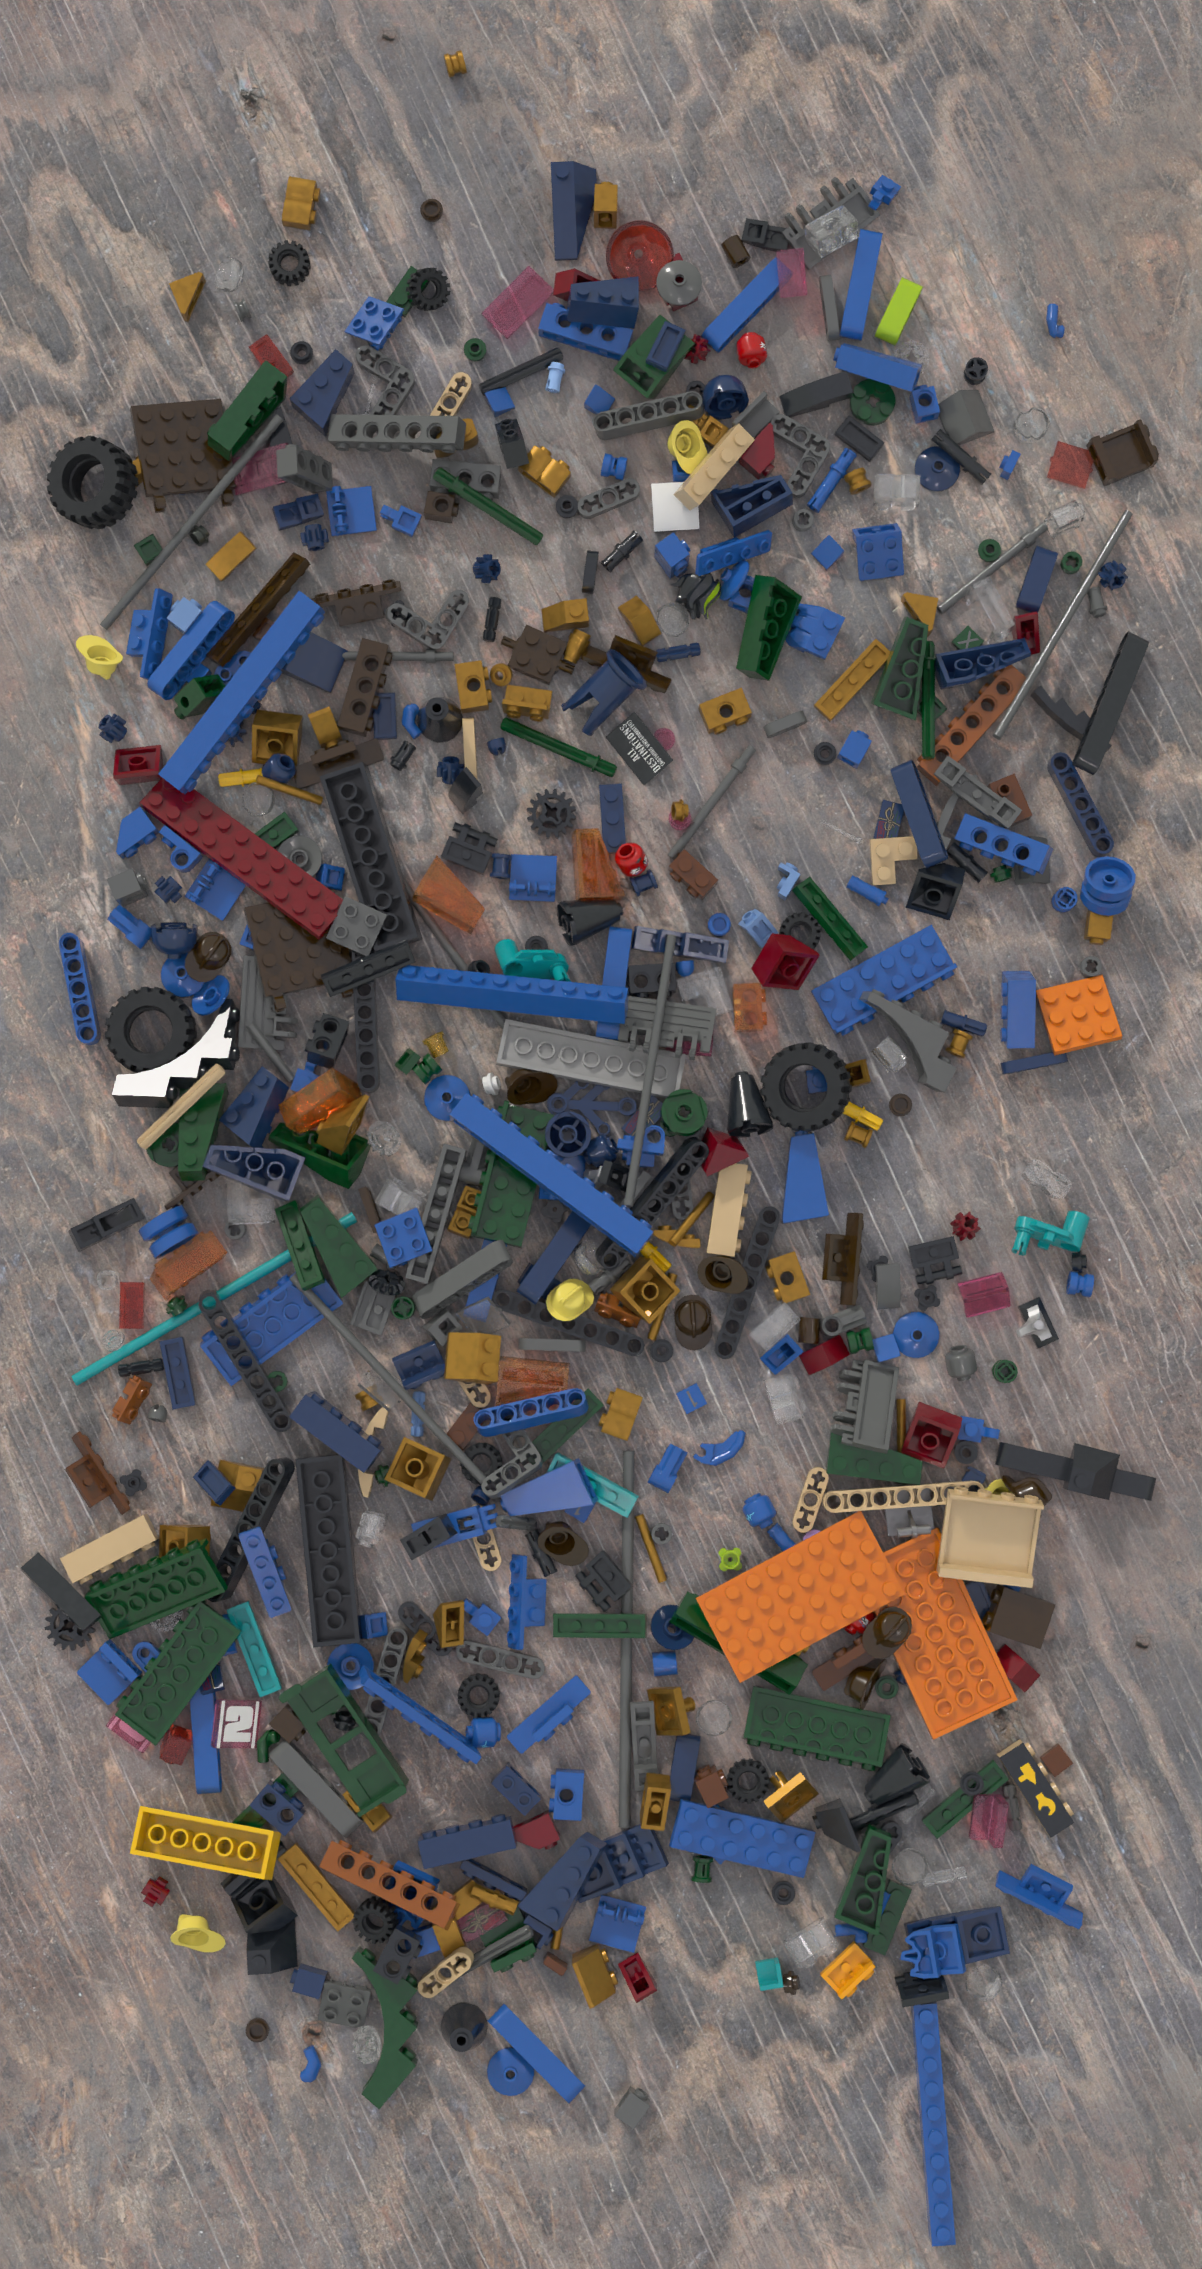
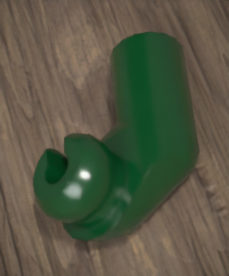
[256,1729,280,1763]

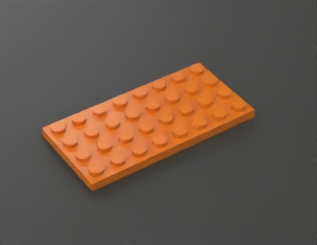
[695,1511,905,1683]
[874,1527,1018,1740]

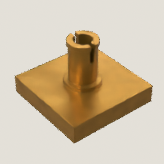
[647,1687,696,1736]
[763,1771,819,1823]

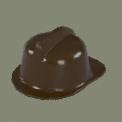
[185,932,232,982]
[505,1069,558,1105]
[697,1255,748,1294]
[674,1295,712,1350]
[1002,1475,1052,1518]
[537,1521,589,1566]
[862,1607,912,1659]
[844,1659,887,1710]

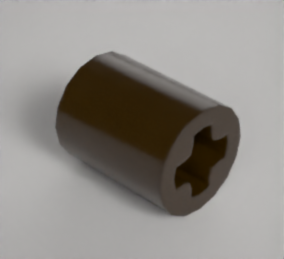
[721,235,751,268]
[798,1317,820,1344]

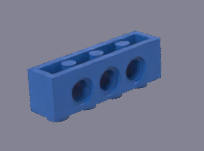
[538,303,633,361]
[954,813,1053,876]

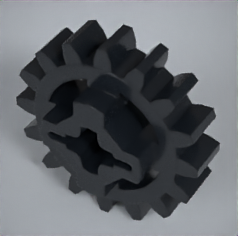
[527,789,576,839]
[44,1607,96,1651]

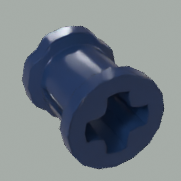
[490,853,512,879]
[629,869,658,897]

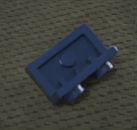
[392,1340,445,1390]

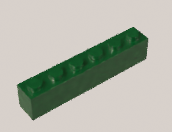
[669,1591,808,1695]

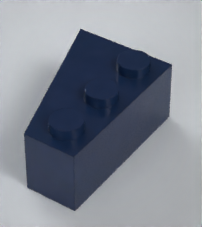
[567,276,639,329]
[289,349,355,437]
[710,475,793,538]
[219,1066,289,1148]

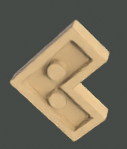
[869,836,917,885]

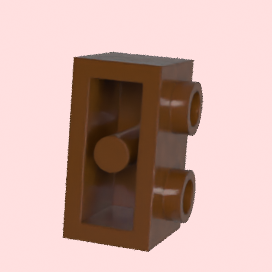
[987,773,1033,829]
[668,849,718,900]
[694,1764,729,1808]

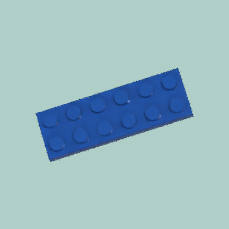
[358,1665,482,1764]
[669,1799,816,1878]

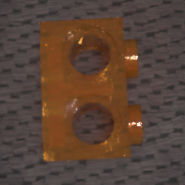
[732,983,767,1032]

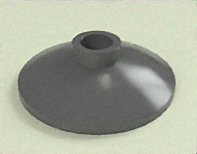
[656,260,702,306]
[278,836,322,877]

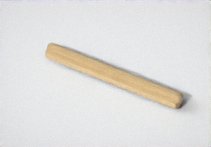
[137,1064,225,1149]

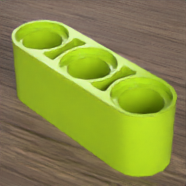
[874,277,923,346]

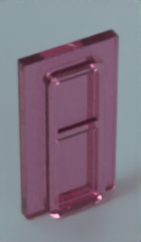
[481,266,554,339]
[232,443,289,495]

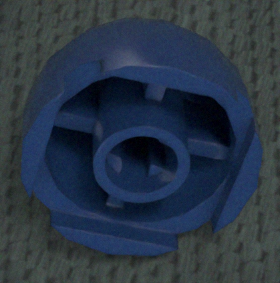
[702,375,749,419]
[151,922,198,959]
[545,1112,591,1158]

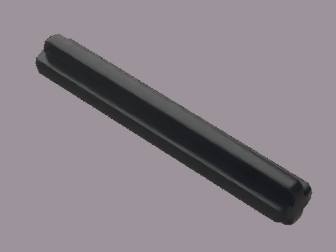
[479,347,563,396]

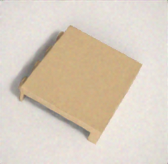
[937,1487,1044,1588]

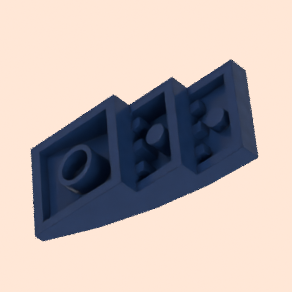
[578,1824,669,1903]
[904,1906,1010,1968]

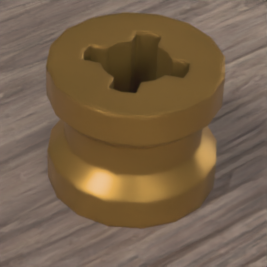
[444,50,467,78]
[844,467,872,495]
[354,1385,383,1412]

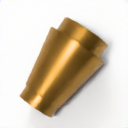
[563,628,591,664]

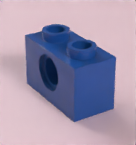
[549,1768,584,1821]

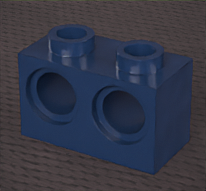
[491,1762,542,1816]
[249,1780,305,1836]

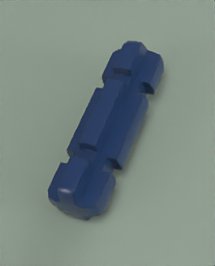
[656,643,701,662]

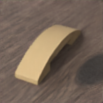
[358,1404,390,1498]

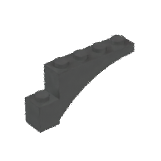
[859,989,956,1093]

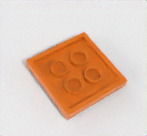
[1036,975,1122,1056]

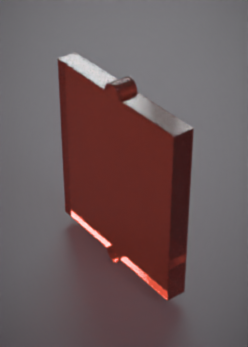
[1047,441,1093,489]

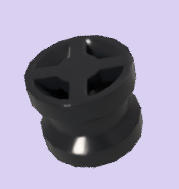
[963,357,988,385]

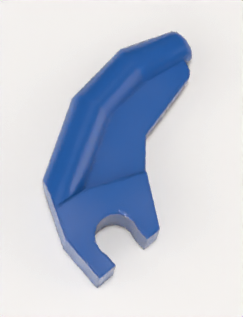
[693,1430,746,1466]

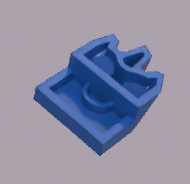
[785,603,845,660]
[383,1860,440,1930]
[900,1924,966,1979]

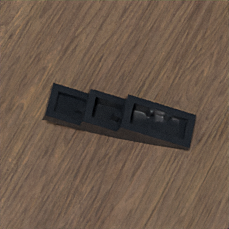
[1031,686,1112,753]

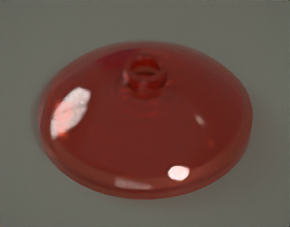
[606,220,674,291]

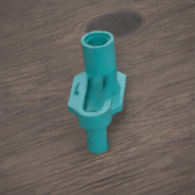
[495,939,571,982]
[1011,1211,1090,1256]

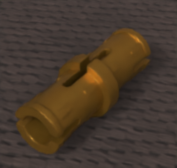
[470,1883,519,1916]

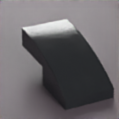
[741,218,789,254]

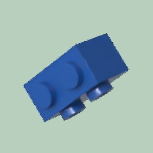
[654,532,691,579]

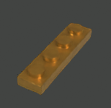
[814,639,891,722]
[278,1842,355,1932]

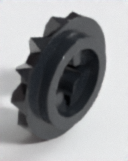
[368,1269,406,1296]

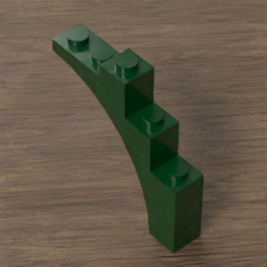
[352,1946,418,2109]

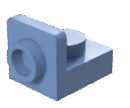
[777,862,800,901]
[738,909,779,948]

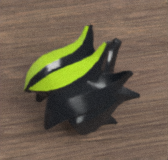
[671,573,721,620]

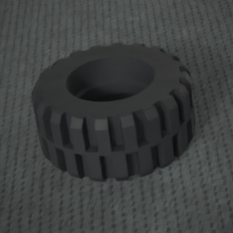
[47,436,139,529]
[105,986,197,1073]
[760,1042,852,1132]

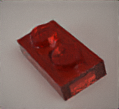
[249,334,294,378]
[119,1282,145,1329]

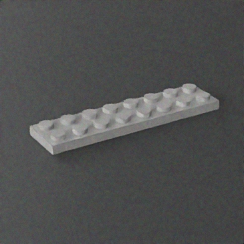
[496,1019,686,1098]

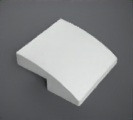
[651,482,699,532]

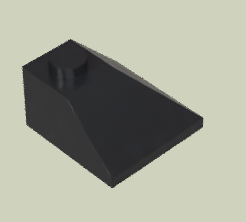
[905,863,965,920]
[1063,1443,1120,1500]
[812,1798,861,1852]
[231,1876,298,1934]
[246,1918,298,1975]

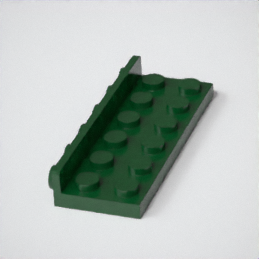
[468,1100,554,1248]
[84,1538,228,1639]
[115,1600,242,1746]
[742,1686,891,1771]

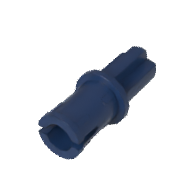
[940,1010,987,1037]

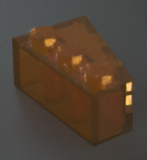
[571,828,625,900]
[412,855,485,935]
[278,1068,362,1134]
[150,1230,227,1301]
[495,1356,570,1406]

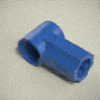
[107,904,151,949]
[647,1443,688,1493]

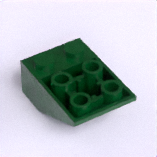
[613,315,695,399]

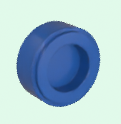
[708,913,731,937]

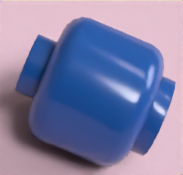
[742,1493,777,1529]
[466,1717,501,1748]

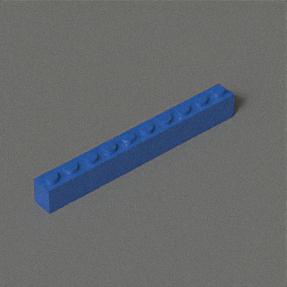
[159,591,325,795]
[395,965,628,1024]
[449,1093,653,1258]
[911,2002,956,2247]

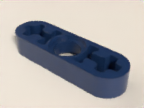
[1000,1052,1068,1075]

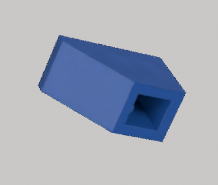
[116,807,159,859]

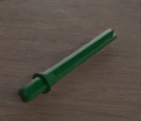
[433,467,543,545]
[922,641,935,760]
[500,717,617,777]

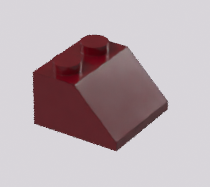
[751,933,820,990]
[901,1402,962,1469]

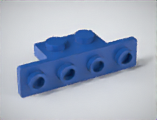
[695,530,772,576]
[126,588,173,680]
[239,1527,291,1618]
[507,1554,547,1650]
[507,1675,591,1754]
[995,1864,1083,1929]

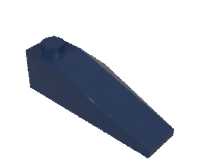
[551,161,597,261]
[935,638,1031,690]
[202,1145,305,1202]

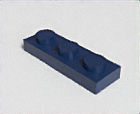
[599,783,626,854]
[159,1337,197,1410]
[460,1859,527,1901]

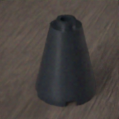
[417,697,463,743]
[557,899,623,946]
[727,1071,773,1138]
[864,1743,930,1806]
[441,2002,488,2052]

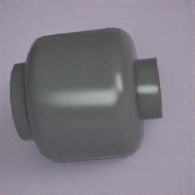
[945,1345,977,1381]

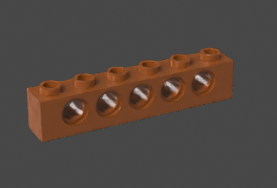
[917,665,1026,787]
[319,1840,460,1931]

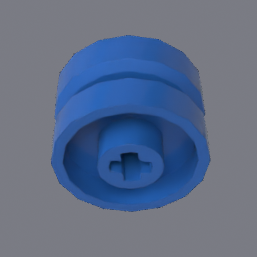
[1080,856,1136,916]
[138,1205,199,1259]

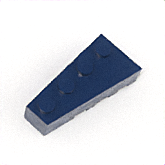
[289,1391,384,1473]
[418,1814,517,1869]
[517,1832,607,1931]

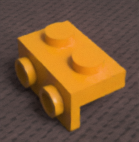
[820,1941,876,2000]

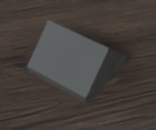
[938,390,994,445]

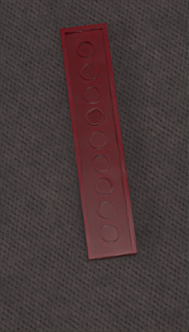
[139,778,343,940]

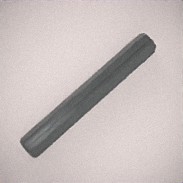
[455,1925,534,1978]

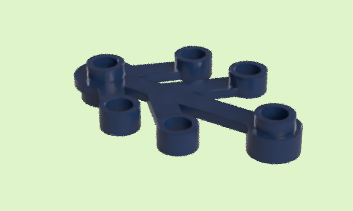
[547,1081,637,1136]

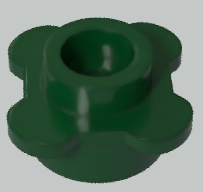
[166,1295,188,1317]

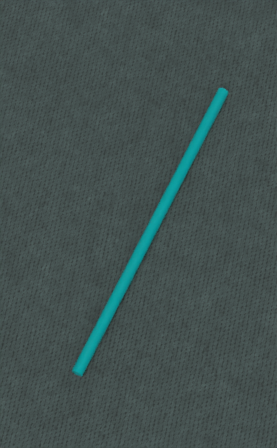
[71,1212,358,1386]

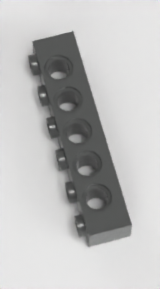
[328,414,466,453]
[405,1144,467,1284]

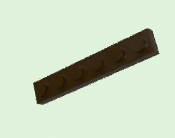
[206,552,311,667]

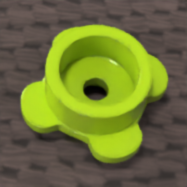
[718,1547,742,1571]

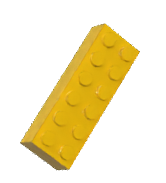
[130,1806,281,1880]

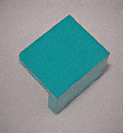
[755,1957,784,1991]

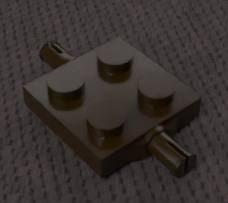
[501,625,575,685]

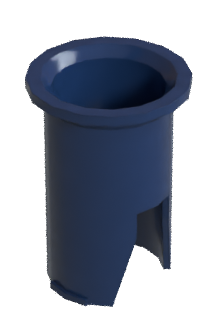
[561,649,647,736]

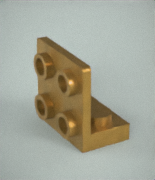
[502,685,552,722]

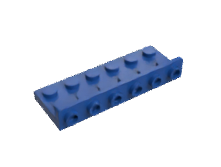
[811,925,957,1036]
[200,1272,343,1386]

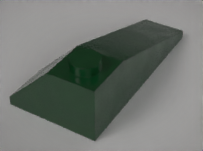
[268,1122,372,1189]

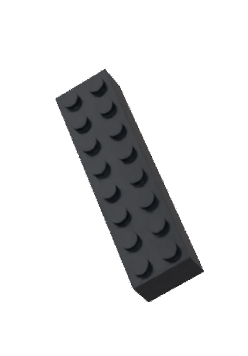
[319,762,423,952]
[295,1454,362,1648]

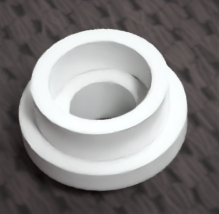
[482,1072,501,1096]

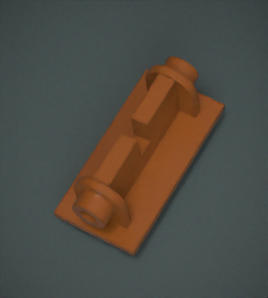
[594,1292,641,1328]
[112,1375,152,1425]

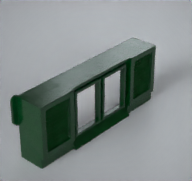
[279,1663,409,1817]

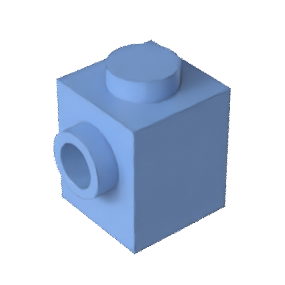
[167,597,202,634]

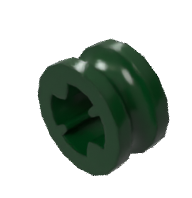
[1060,551,1082,574]
[268,1371,288,1392]

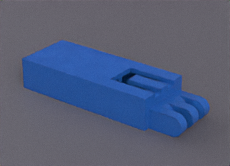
[411,1503,498,1548]

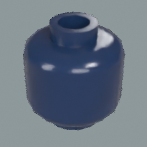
[261,753,296,784]
[583,1134,619,1168]

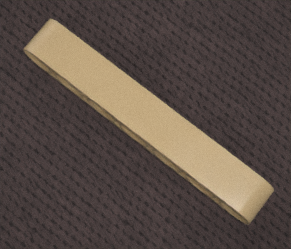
[822,1480,985,1513]

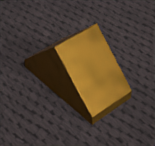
[169,272,206,322]
[901,592,938,637]
[618,596,661,646]
[845,1059,871,1088]
[433,1600,464,1648]

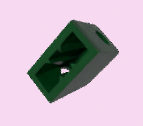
[174,674,226,720]

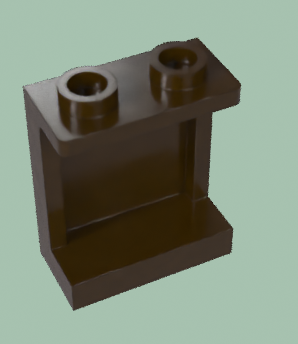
[1086,419,1159,487]
[982,1584,1055,1649]

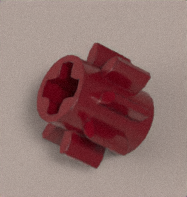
[684,334,711,365]
[950,1211,981,1241]
[141,1876,170,1907]

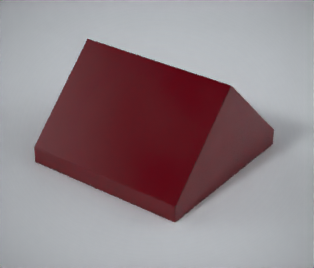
[113,745,163,785]
[697,1127,749,1177]

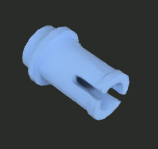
[545,362,566,393]

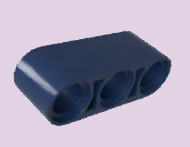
[1015,546,1058,613]
[670,1734,701,1802]

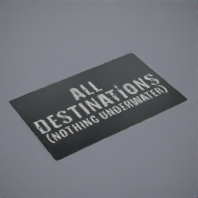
[606,712,673,785]

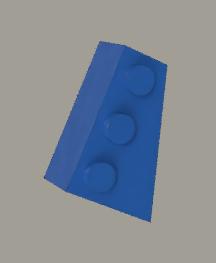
[1000,971,1036,1049]

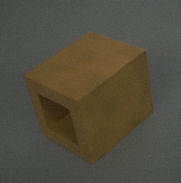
[1084,910,1113,945]

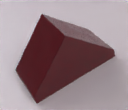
[1010,612,1040,655]
[799,1334,850,1375]
[996,1644,1040,1692]
[618,1952,657,2003]

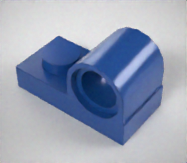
[159,825,203,873]
[617,1125,665,1156]

